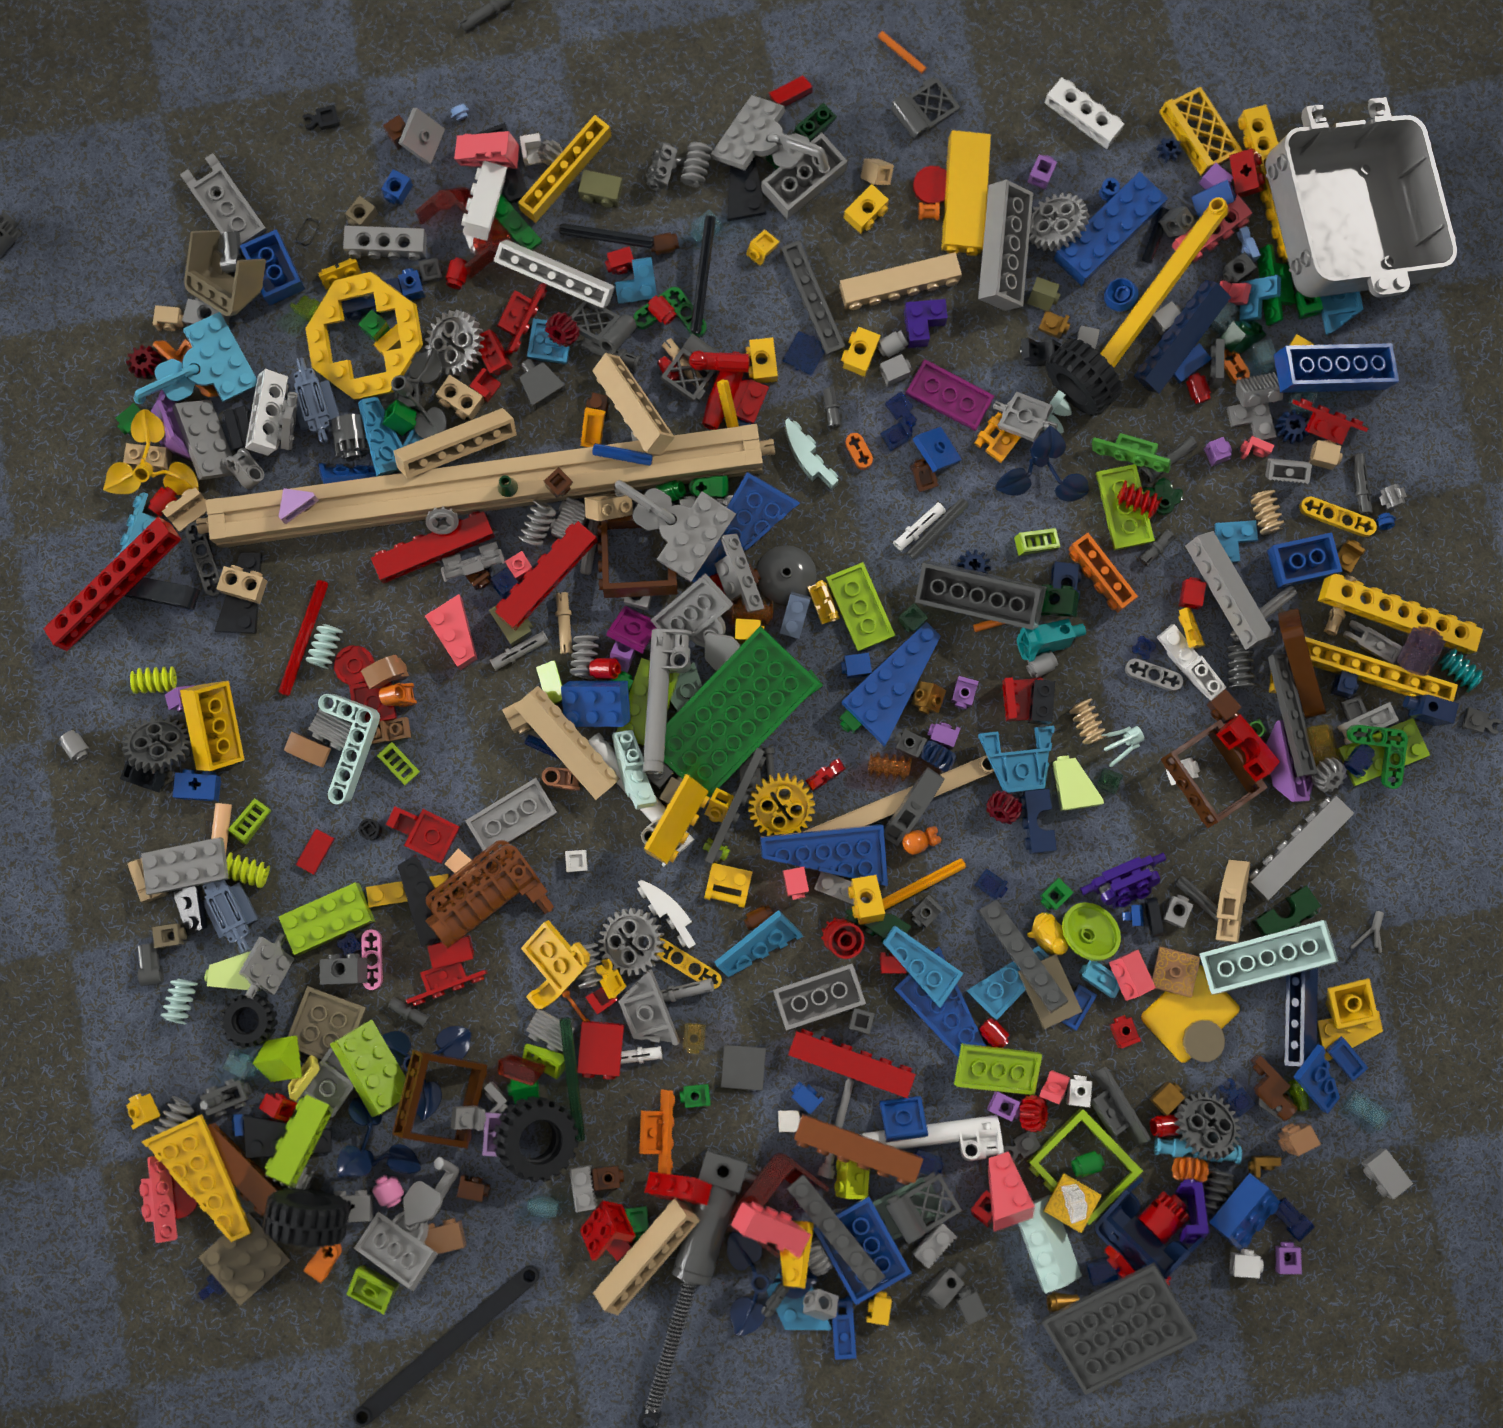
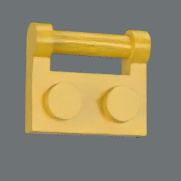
[704,863,752,908]

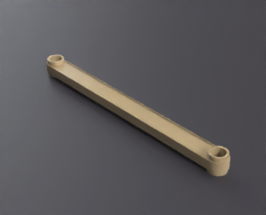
[804,755,994,832]

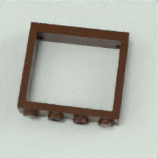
[597,515,678,598]
[1160,719,1268,828]
[392,1050,488,1149]

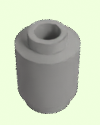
[878,330,909,358]
[1026,651,1058,678]
[60,730,90,762]

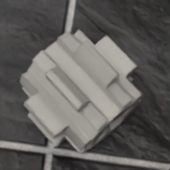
[537,139,563,166]
[1379,484,1407,509]

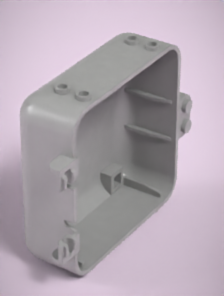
[1265,97,1457,298]

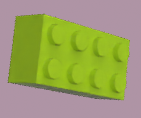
[278,882,376,955]
[329,1019,406,1117]
[265,1094,334,1188]

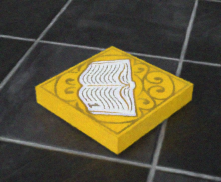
[1043,1173,1102,1233]

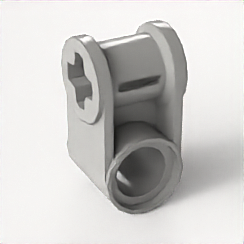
[225,448,264,489]

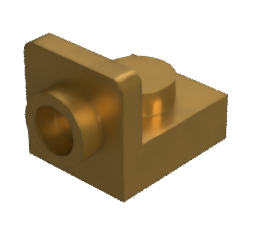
[1038,311,1071,339]
[1338,540,1366,574]
[1248,1156,1281,1179]

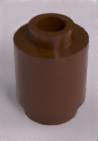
[650,232,679,256]
[744,905,773,931]

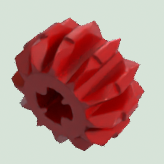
[1019,1095,1049,1132]

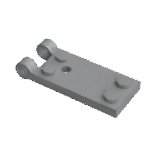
[180,153,267,245]

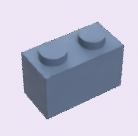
[780,592,811,639]

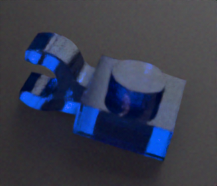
[885,391,917,429]
[198,1274,226,1300]

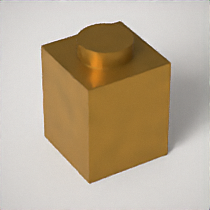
[1149,1082,1185,1116]

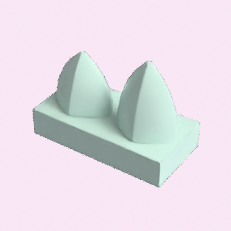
[1044,390,1072,433]

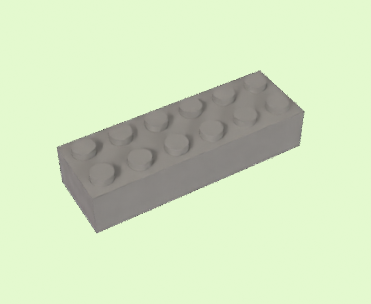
[978,180,1033,311]

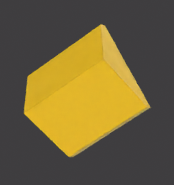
[1326,978,1378,1029]

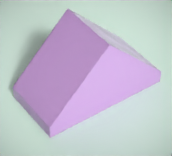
[279,488,319,524]
[482,1112,506,1157]

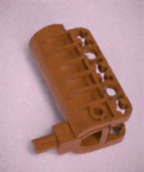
[425,840,554,949]

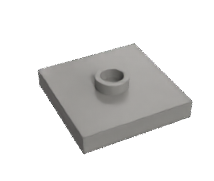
[399,108,445,164]

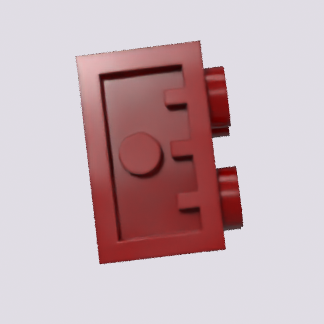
[1002,677,1043,722]
[580,1200,635,1261]

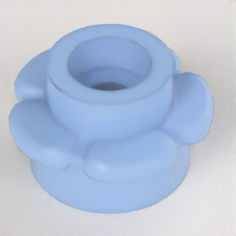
[450,104,469,121]

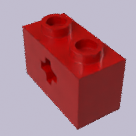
[1229,148,1266,197]

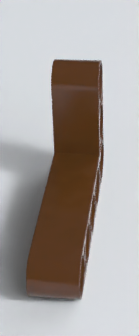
[1278,608,1326,719]

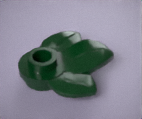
[1143,478,1183,515]

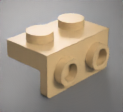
[162,487,207,532]

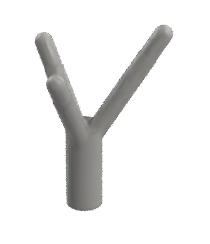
[1350,911,1384,953]

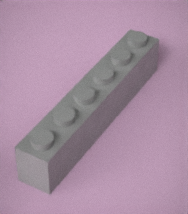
[1185,531,1274,650]
[1248,796,1354,901]

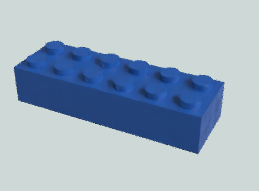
[1053,171,1168,286]
[1274,343,1399,393]

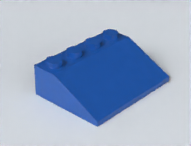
[813,1196,911,1305]

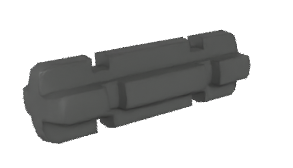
[762,1281,790,1318]

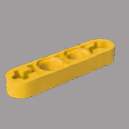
[1299,496,1377,537]
[657,938,722,989]

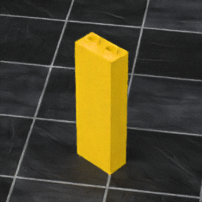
[941,130,991,256]

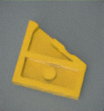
[1178,607,1206,648]

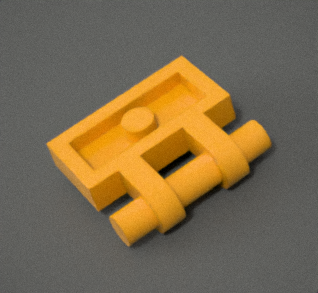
[974,412,1021,463]

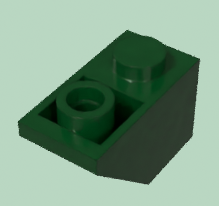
[1220,321,1267,353]

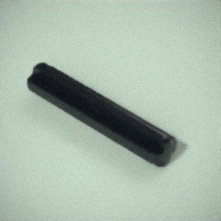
[1142,207,1170,264]

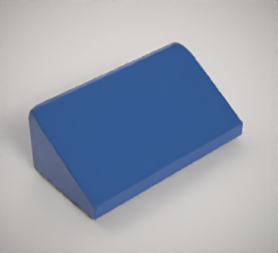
[1191,179,1236,218]

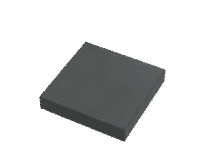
[721,1045,766,1090]

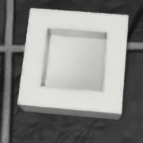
[565,850,588,872]

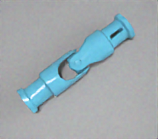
[1154,1136,1242,1164]

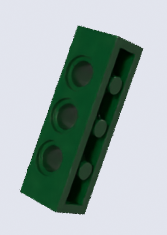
[1041,584,1079,618]

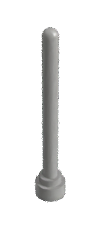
[817,1078,854,1179]

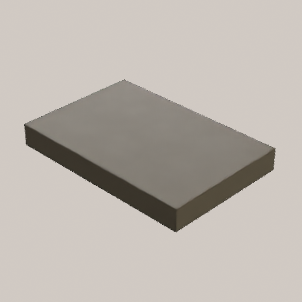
[1017,954,1082,1029]

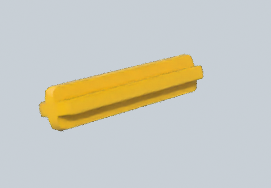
[717,379,739,428]

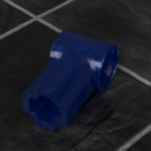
[1275,1197,1315,1242]

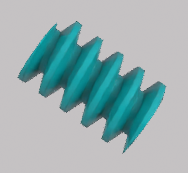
[1437,648,1484,693]

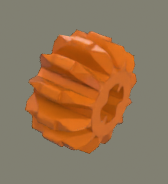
[1172,1157,1209,1183]

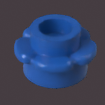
[1376,513,1396,530]

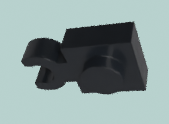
[303,105,340,131]

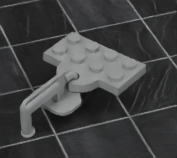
[711,95,830,174]
[615,480,736,582]
[650,573,741,671]
[354,1157,459,1291]

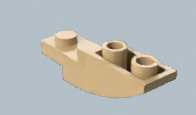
[1216,860,1250,943]

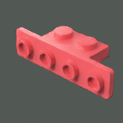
[140,1156,177,1243]

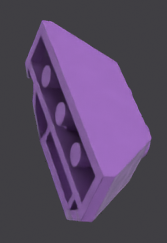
[151,389,192,461]
[1266,720,1313,802]

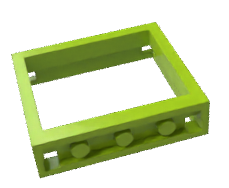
[1027,1108,1143,1225]

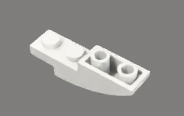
[1157,624,1226,700]
[637,880,696,949]

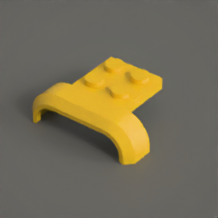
[521,920,590,1009]

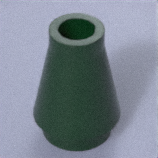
[498,475,518,497]

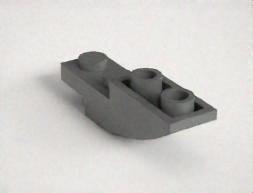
[884,767,945,846]

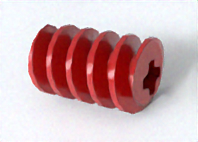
[1117,480,1163,519]

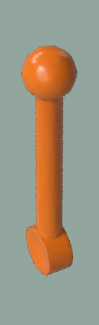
[562,990,590,1021]

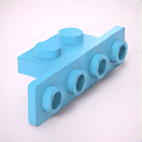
[115,492,156,558]

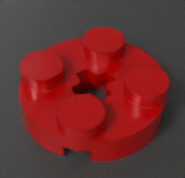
[805,758,846,791]

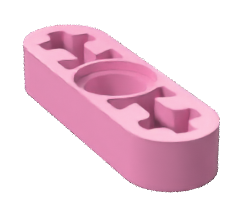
[361,929,383,990]

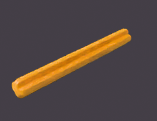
[882,858,966,910]

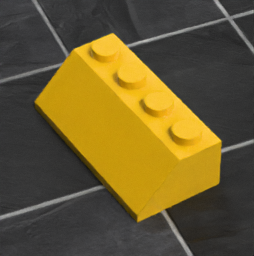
[180,681,245,771]

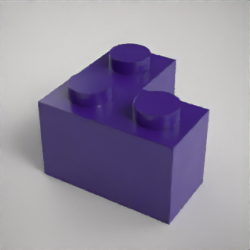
[904,299,948,348]

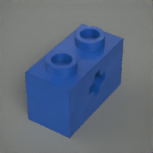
[173,769,221,802]

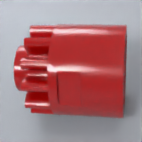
[821,917,864,959]
[1138,1191,1190,1244]

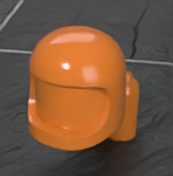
[902,826,941,855]

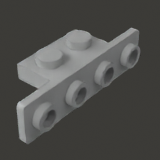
[715,534,764,612]

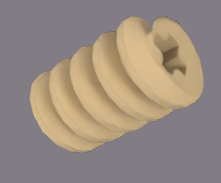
[1251,490,1284,535]
[1069,698,1108,744]

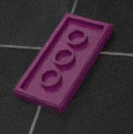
[905,359,995,431]

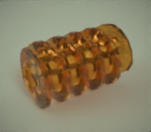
[732,598,773,626]
[868,751,911,782]

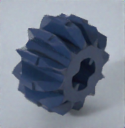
[1275,409,1309,444]
[956,549,991,574]
[920,741,956,772]

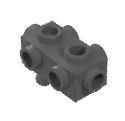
[646,142,686,191]
[199,1077,252,1118]

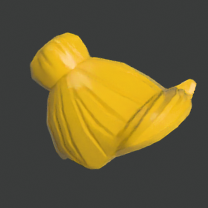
[1027,912,1068,955]

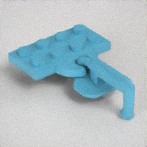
[134,312,257,404]

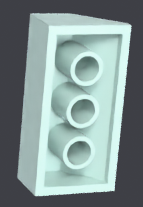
[1018,1194,1082,1293]

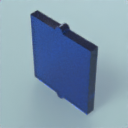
[783,331,824,376]

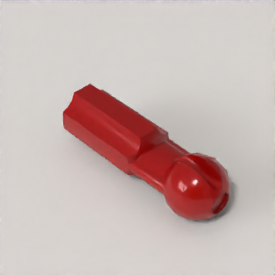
[689,351,750,372]

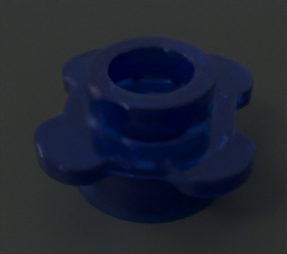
[1132,636,1156,660]
[337,932,362,956]

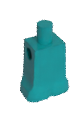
[1017,619,1086,662]

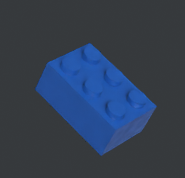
[240,229,306,306]
[1267,533,1342,589]
[561,681,631,727]
[1209,1173,1280,1251]

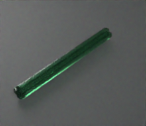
[560,1018,585,1141]

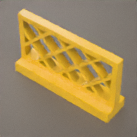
[1159,87,1243,176]

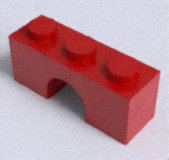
[1216,714,1280,782]
[645,1172,712,1206]

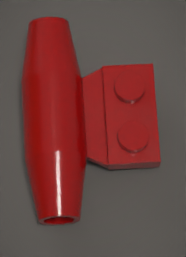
[702,351,769,430]

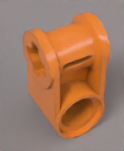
[379,683,417,707]
[304,1244,342,1283]

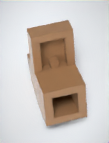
[361,655,409,689]

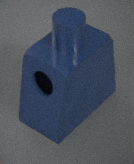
[1403,694,1459,726]

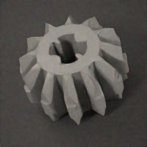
[1311,757,1347,793]
[808,1237,833,1276]

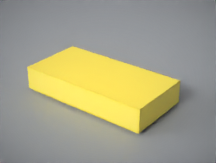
[288,1055,320,1101]

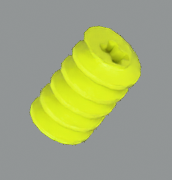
[130,666,177,694]
[226,853,270,888]

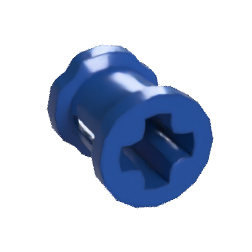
[1099,178,1120,202]

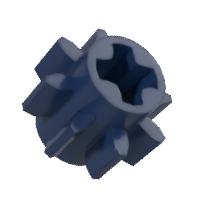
[1156,137,1182,163]

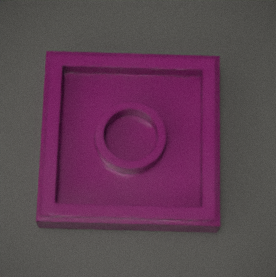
[606,606,657,654]

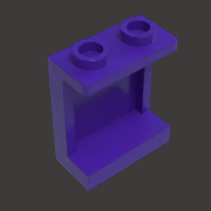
[1174,1179,1209,1244]

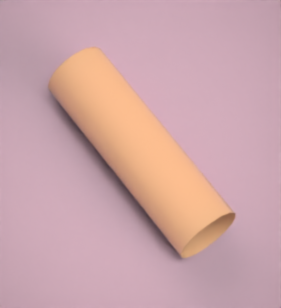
[211,803,232,854]

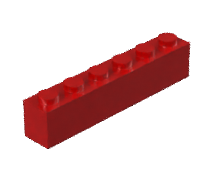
[371,511,495,584]
[495,521,598,631]
[788,1029,916,1098]

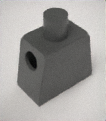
[520,359,566,411]
[920,1262,967,1309]

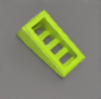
[1014,528,1060,556]
[376,741,420,785]
[228,798,271,845]
[522,1043,568,1079]

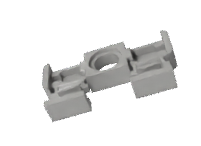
[441,541,505,582]

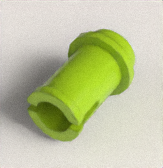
[703,837,730,861]

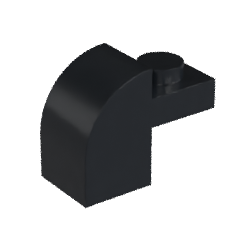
[1020,337,1061,366]
[120,761,167,793]

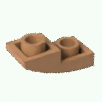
[371,717,411,745]
[284,731,331,768]

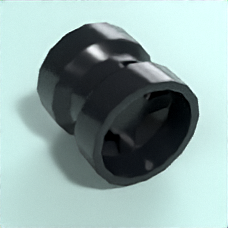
[358,819,382,841]

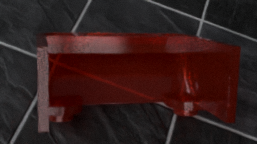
[415,186,512,279]
[731,1153,830,1258]

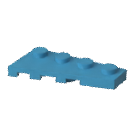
[358,396,403,476]
[715,910,804,977]
[882,926,964,1008]
[966,946,1049,1020]

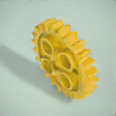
[748,773,815,836]

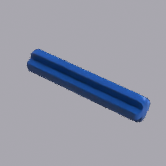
[592,444,653,466]

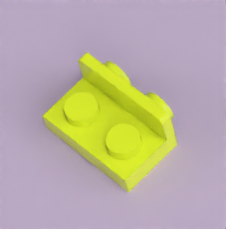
[834,1160,870,1199]

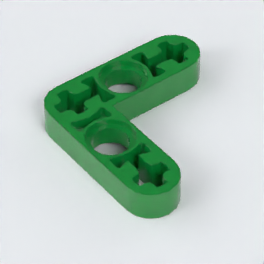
[633,287,707,338]
[1346,725,1408,789]

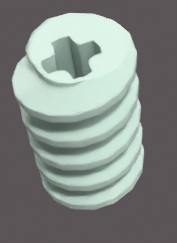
[306,624,343,669]
[160,979,198,1024]

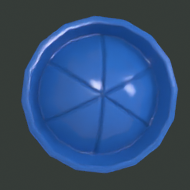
[1104,278,1139,312]

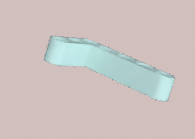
[318,694,380,804]

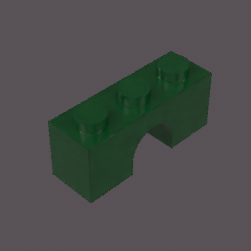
[1252,886,1321,937]

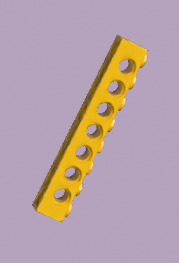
[1238,105,1288,263]
[1318,574,1483,655]
[1305,637,1458,702]

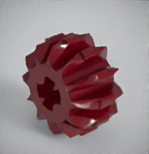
[545,312,580,347]
[126,345,162,380]
[986,790,1022,825]

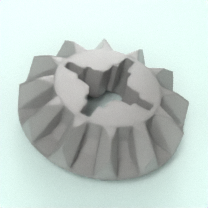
[426,506,459,534]

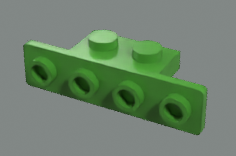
[1092,433,1171,473]

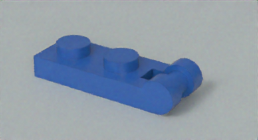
[832,1296,856,1360]

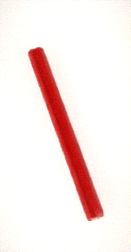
[278,580,328,696]

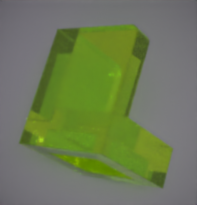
[289,295,320,322]

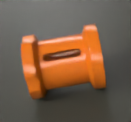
[918,202,940,220]

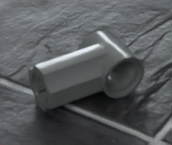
[220,232,246,273]
[138,943,164,986]

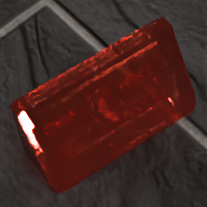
[498,1054,546,1086]

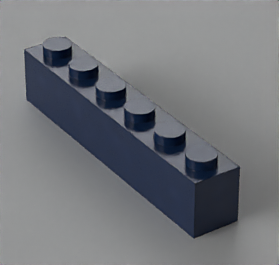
[1134,280,1231,394]
[1285,968,1318,1067]

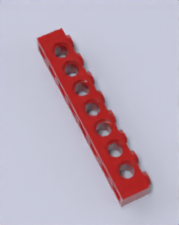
[43,517,182,651]

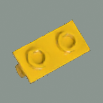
[319,258,362,289]
[807,580,840,625]

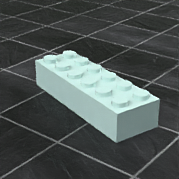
[1200,920,1338,995]

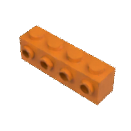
[1068,533,1138,613]

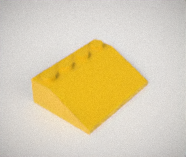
[644,774,710,865]

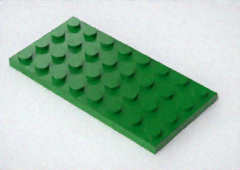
[664,626,820,798]

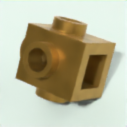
[911,681,946,715]

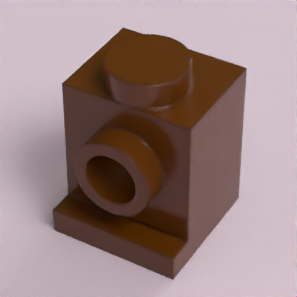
[586,393,610,420]
[544,467,573,498]
[592,1165,624,1191]
[457,1174,491,1202]

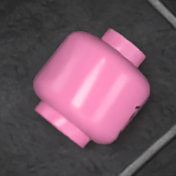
[372,1174,404,1208]

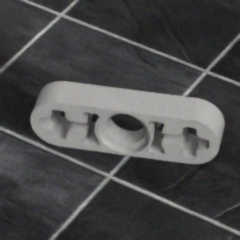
[1125,658,1183,691]

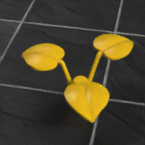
[103,409,199,495]

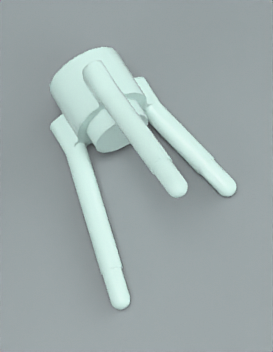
[1102,726,1144,767]

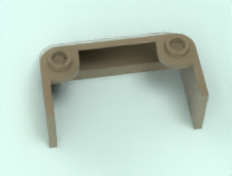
[184,230,266,316]

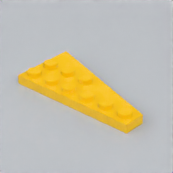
[142,1114,253,1242]

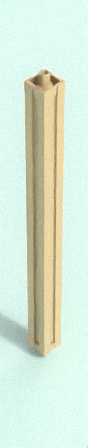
[196,424,775,548]

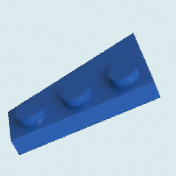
[318,463,385,484]
[1294,1044,1340,1114]

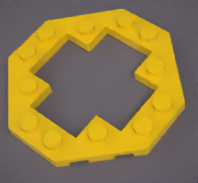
[305,272,423,400]

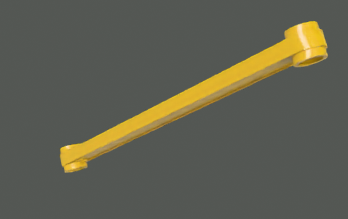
[1100,197,1229,368]

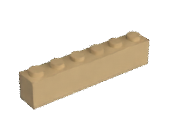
[839,252,962,310]
[592,353,675,455]
[393,408,517,479]
[514,686,620,800]
[593,1198,700,1315]

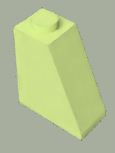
[1052,755,1104,811]
[205,951,261,991]

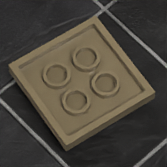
[288,986,367,1059]
[198,1213,290,1306]

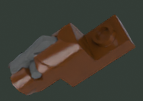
[1250,1055,1298,1122]

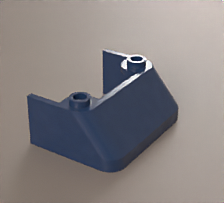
[1095,1177,1204,1280]

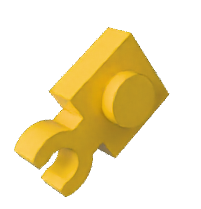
[595,959,626,999]

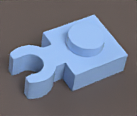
[1237,226,1260,263]

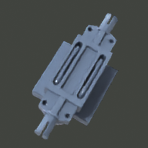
[290,358,340,443]
[202,880,259,953]

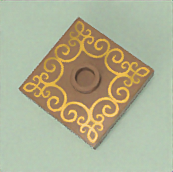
[1152,947,1201,998]

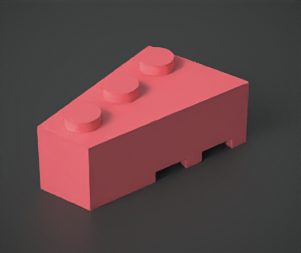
[454,131,520,169]
[425,594,477,670]
[988,1152,1035,1232]
[731,1202,811,1258]

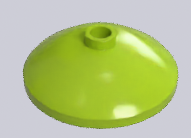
[1062,902,1121,961]

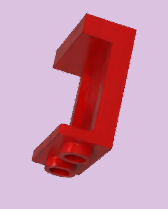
[577,1021,625,1080]

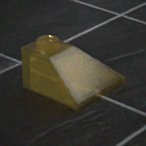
[1306,724,1340,766]

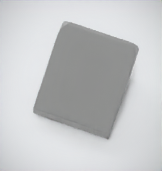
[1077,326,1100,349]

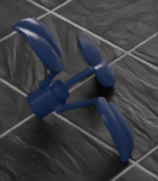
[995,425,1089,501]
[381,1026,471,1120]
[337,1097,421,1177]
[727,1232,817,1336]

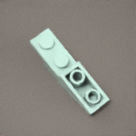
[785,418,838,490]
[612,730,657,810]

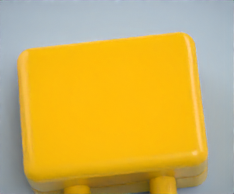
[1141,964,1240,1063]

